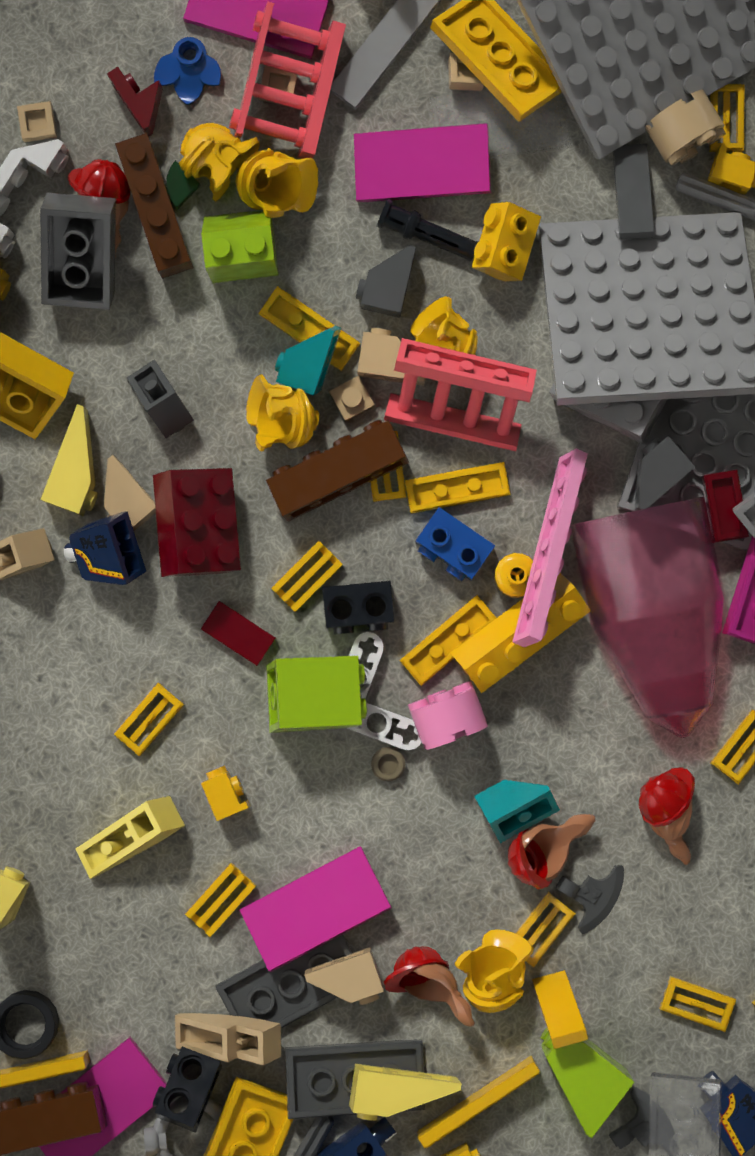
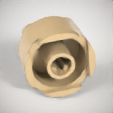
[645,89,726,166]

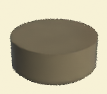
[371,747,405,781]

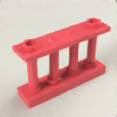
[229,1,346,159]
[384,338,537,451]

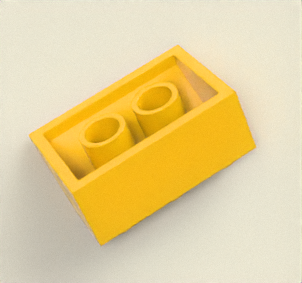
[0,332,74,440]

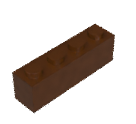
[115,133,194,279]
[266,420,410,522]
[0,1082,107,1155]

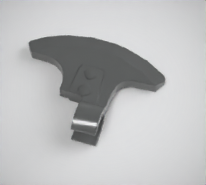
[556,865,624,934]
[609,1087,678,1155]

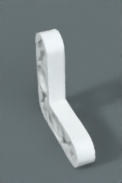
[347,632,421,750]

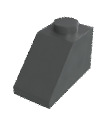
[356,245,416,318]
[127,359,194,438]
[634,436,695,514]

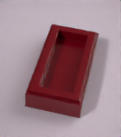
[702,470,749,543]
[201,601,276,666]

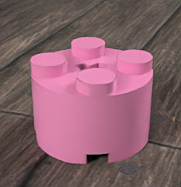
[408,681,488,750]

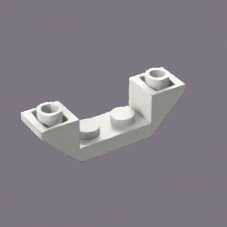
[0,139,69,258]

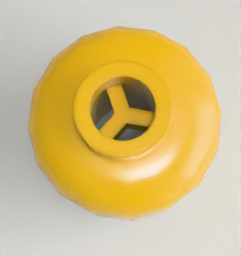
[494,553,533,598]

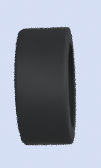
[0,990,59,1059]

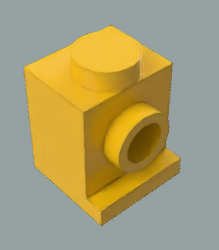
[707,144,755,195]
[201,765,250,821]

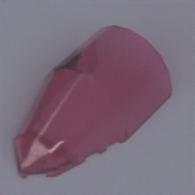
[570,497,726,738]

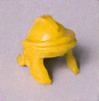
[179,123,260,202]
[235,148,318,218]
[410,296,478,355]
[246,374,319,452]
[455,929,534,1013]

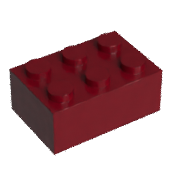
[153,468,241,577]

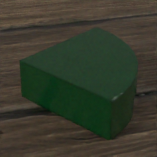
[166,160,201,209]

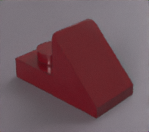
[107,67,163,136]

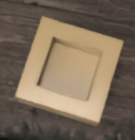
[448,53,484,91]
[259,65,299,105]
[17,101,57,143]
[329,375,375,422]

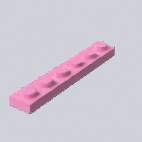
[513,448,588,647]

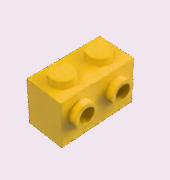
[471,202,541,282]

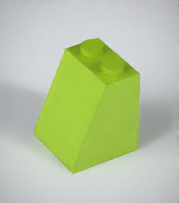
[201,210,279,283]
[266,656,367,733]
[541,1027,635,1139]

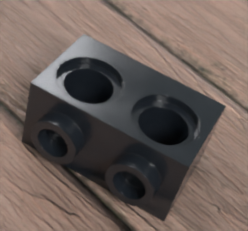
[322,581,394,635]
[152,1046,222,1133]

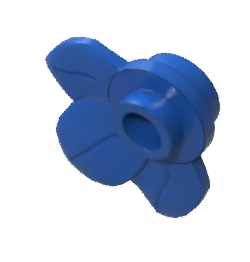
[154,37,221,105]

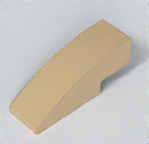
[175,1013,281,1065]

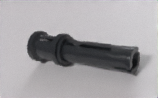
[376,199,478,262]

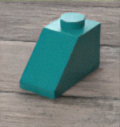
[275,325,342,396]
[474,780,560,843]

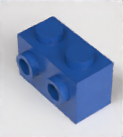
[415,507,495,582]

